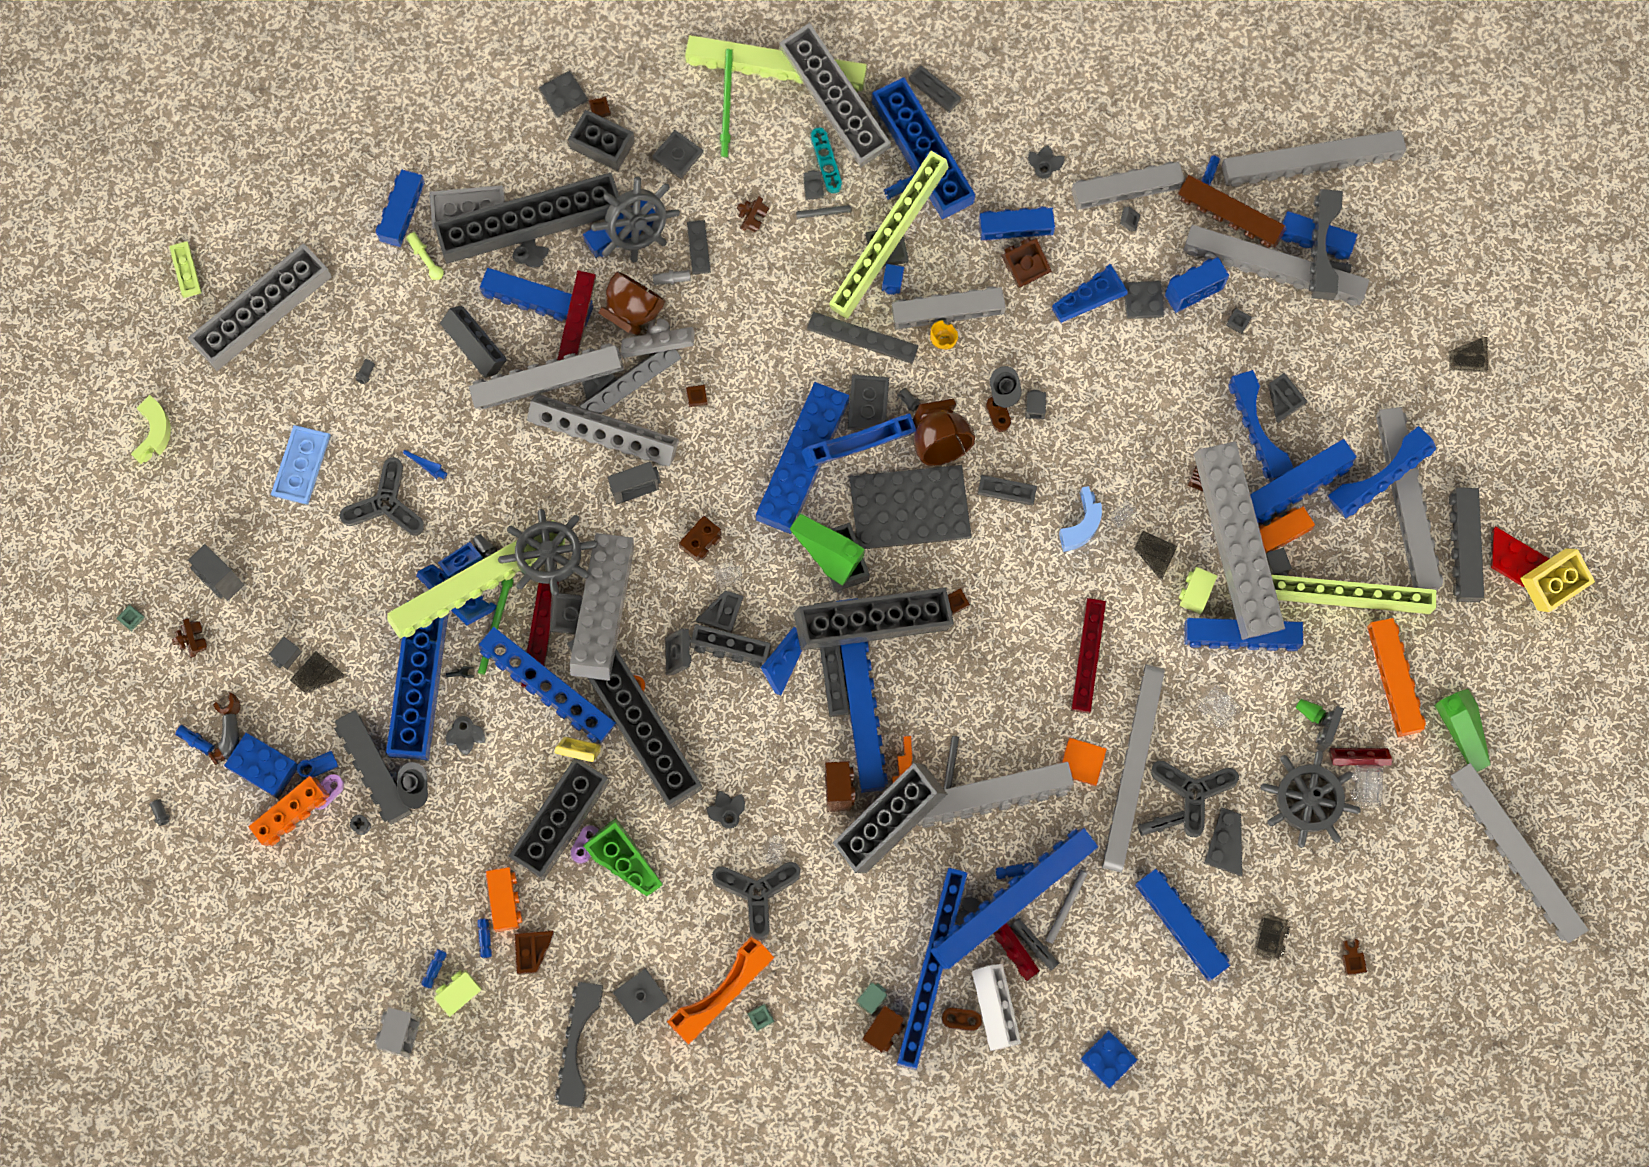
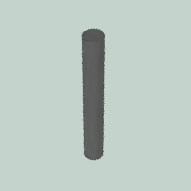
[796,205,851,219]
[943,736,960,790]

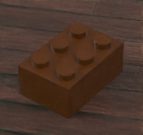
[825,761,855,812]

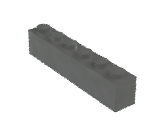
[1449,487,1484,603]
[334,710,412,825]

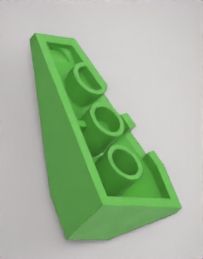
[790,513,865,586]
[1434,689,1491,772]
[583,818,663,896]

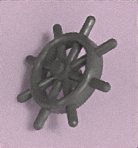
[591,176,680,263]
[498,509,598,596]
[1260,750,1361,848]

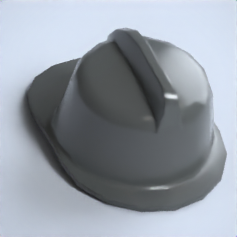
[990,366,1022,408]
[396,762,428,809]

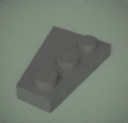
[1204,808,1243,877]

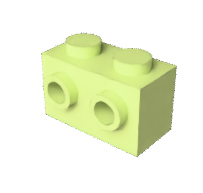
[1178,567,1217,615]
[434,970,482,1017]

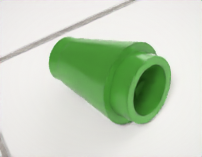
[1296,699,1326,724]

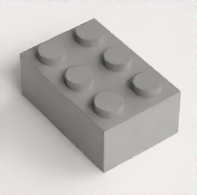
[375,1007,421,1058]

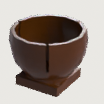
[598,271,666,335]
[913,398,975,466]

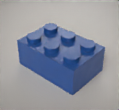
[1165,257,1229,313]
[224,733,298,799]

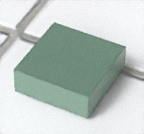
[116,604,145,632]
[747,1004,774,1031]

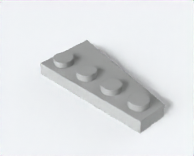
[429,185,505,229]

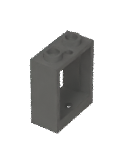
[607,461,661,505]

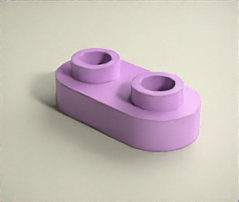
[315,774,344,810]
[571,826,599,864]

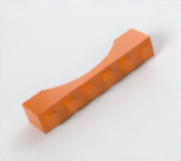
[667,936,774,1045]

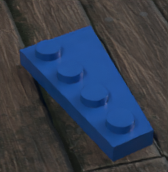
[1052,263,1127,323]
[416,564,497,626]

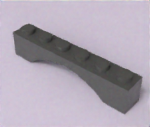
[1309,189,1343,301]
[555,982,604,1109]

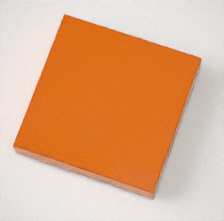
[1062,738,1107,786]

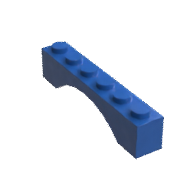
[1228,370,1294,482]
[802,413,916,469]
[1328,426,1436,519]

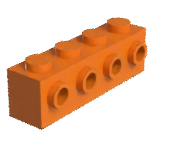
[248,776,330,846]

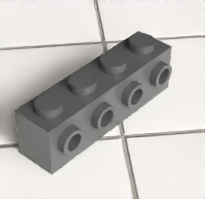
[440,306,508,378]
[691,624,771,668]

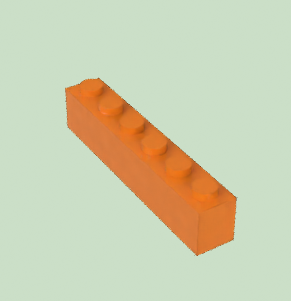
[1367,618,1426,737]

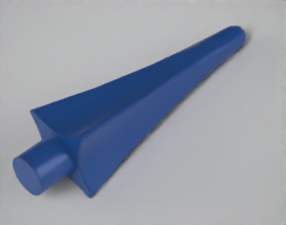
[403,450,447,479]

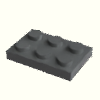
[847,374,889,431]

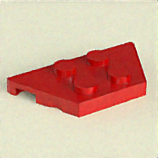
[1491,526,1549,588]

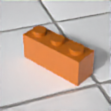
[1259,506,1315,553]
[486,867,523,933]

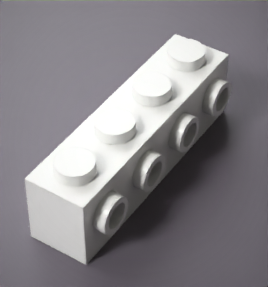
[972,964,1021,1051]

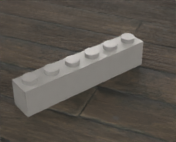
[1071,162,1185,210]
[891,286,1006,330]

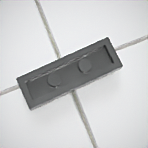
[908,65,961,113]
[687,220,711,275]
[977,475,1037,506]

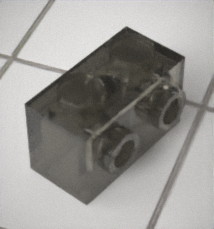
[1253,914,1290,961]

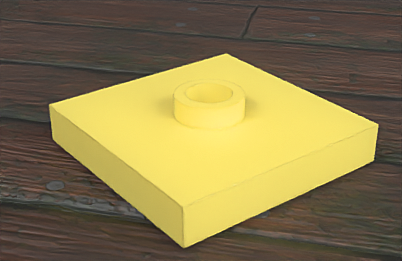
[555,737,601,762]

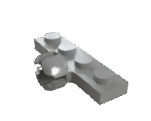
[621,318,695,358]

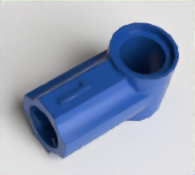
[297,751,338,780]

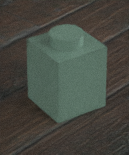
[856,983,887,1016]

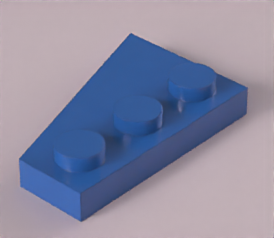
[761,627,802,696]

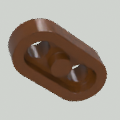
[986,396,1011,432]
[941,1008,982,1031]

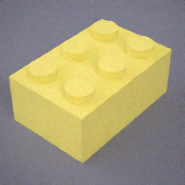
[1520,549,1595,612]

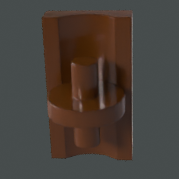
[737,196,769,232]
[172,618,207,658]

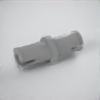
[653,269,691,286]

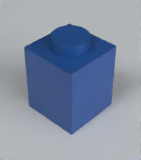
[882,264,904,295]

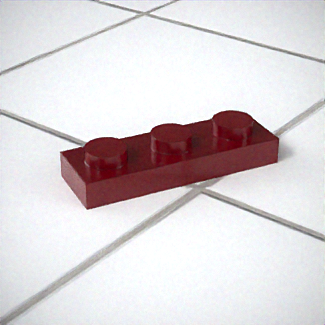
[1329,748,1392,767]
[993,922,1040,982]

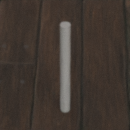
[1045,870,1087,944]

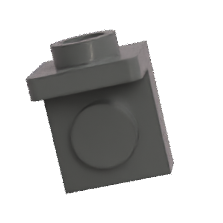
[803,170,824,200]

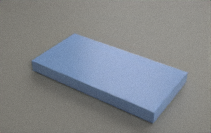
[271,425,331,505]

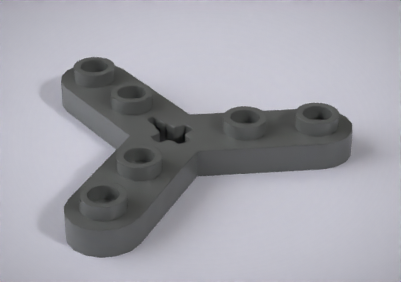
[339,457,425,536]
[1151,761,1239,838]
[712,862,801,941]

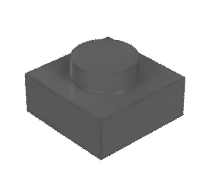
[1120,206,1140,232]
[1226,308,1252,334]

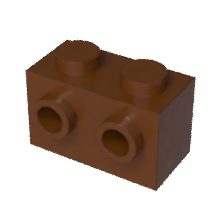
[679,515,722,562]
[861,1006,905,1054]

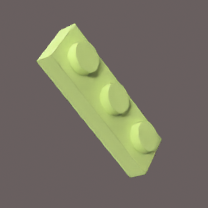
[169,241,202,298]

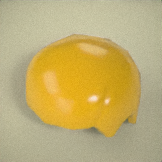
[930,320,958,350]

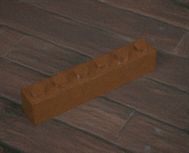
[1178,175,1286,248]

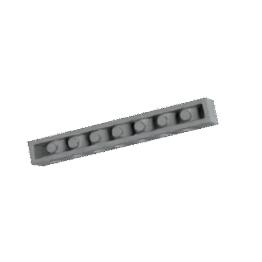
[527,394,679,466]

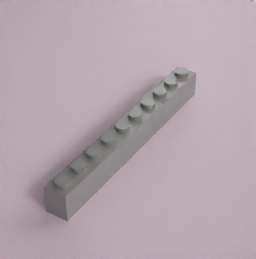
[1221,130,1407,187]
[1183,225,1370,306]
[1376,407,1443,591]
[1450,763,1589,943]

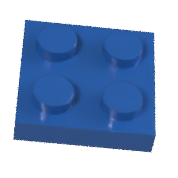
[438,542,483,578]
[1080,1031,1137,1089]

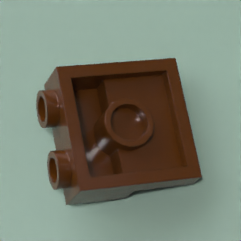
[1001,237,1052,288]

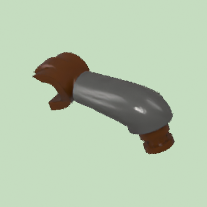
[208,692,241,765]

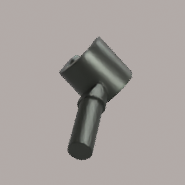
[446,666,475,678]

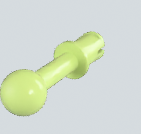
[406,232,444,280]

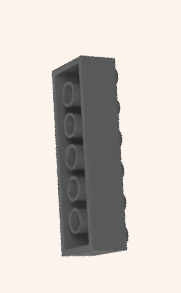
[508,758,610,881]
[833,763,948,873]

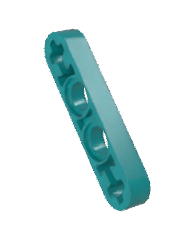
[811,127,842,194]

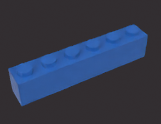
[480,267,594,327]
[1184,618,1303,652]
[1135,869,1230,982]

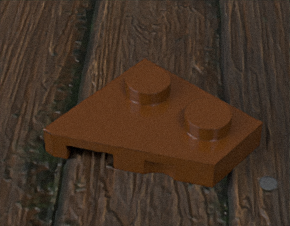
[515,931,554,975]

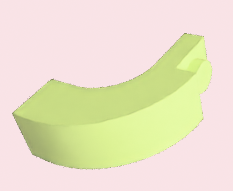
[131,395,171,464]

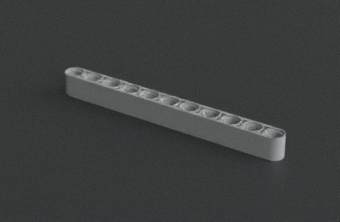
[1102,664,1165,873]

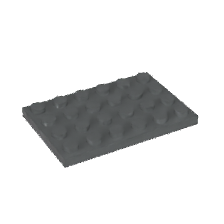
[849,465,972,549]

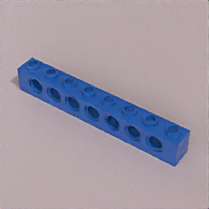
[479,627,616,744]

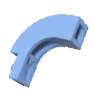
[1059,486,1102,552]

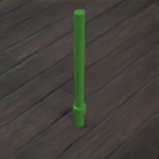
[720,49,733,157]
[478,578,514,675]

